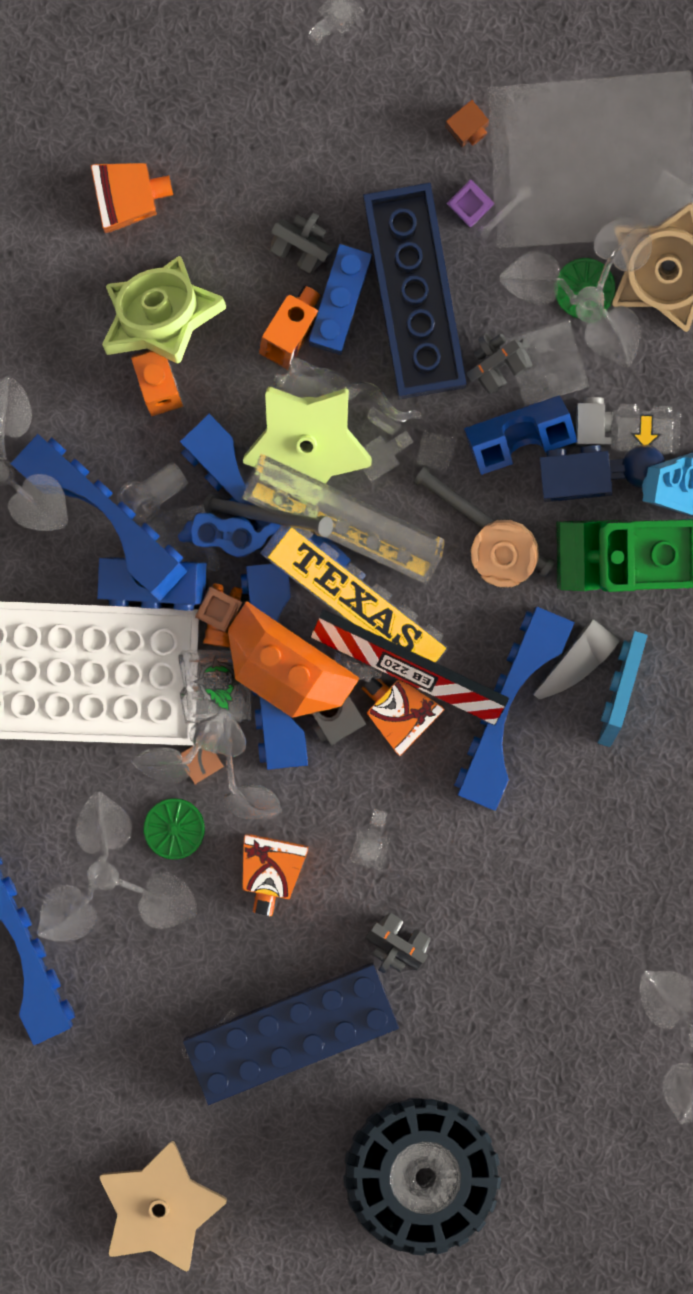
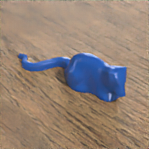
[178,513,332,558]

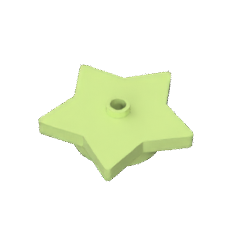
[102,256,226,363]
[243,387,372,507]

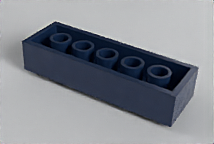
[363,183,466,400]
[183,962,399,1105]

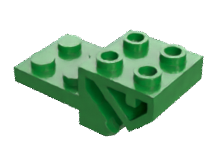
[556,519,693,592]

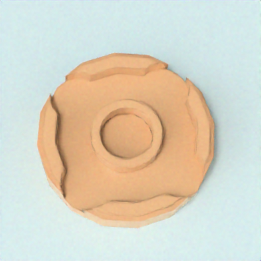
[471,520,539,587]

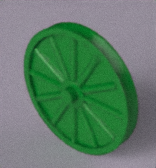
[555,258,616,319]
[144,798,205,860]

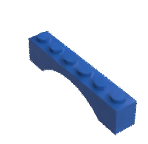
[180,414,351,568]
[10,434,188,601]
[241,563,308,770]
[454,607,575,811]
[0,856,75,1046]

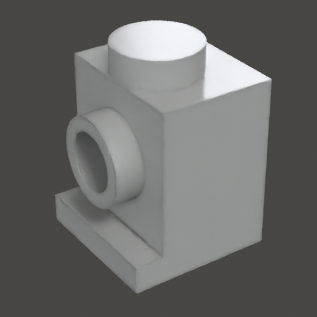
[575,397,611,447]

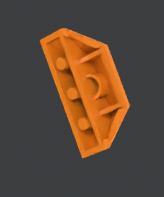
[228,602,360,718]

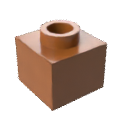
[445,100,489,147]

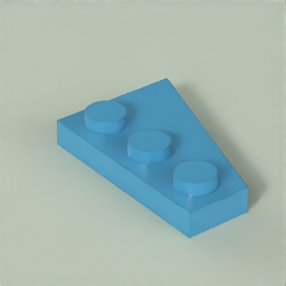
[642,452,693,516]
[598,631,648,747]

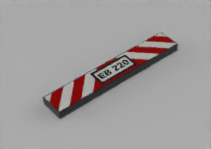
[310,609,509,726]

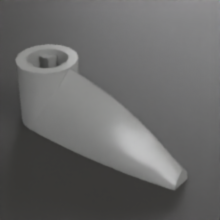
[533,619,619,699]

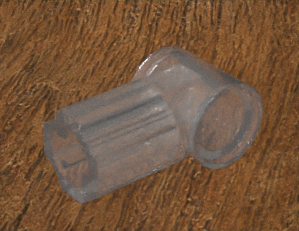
[117,461,189,524]

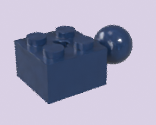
[540,445,665,502]

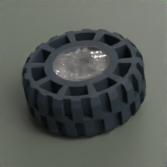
[343,1098,501,1256]

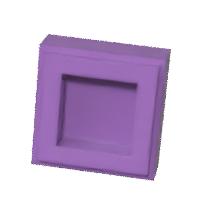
[446,179,495,228]

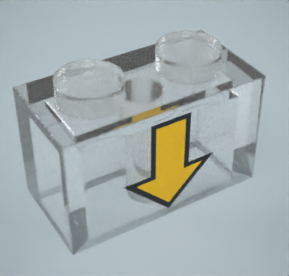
[609,404,681,456]

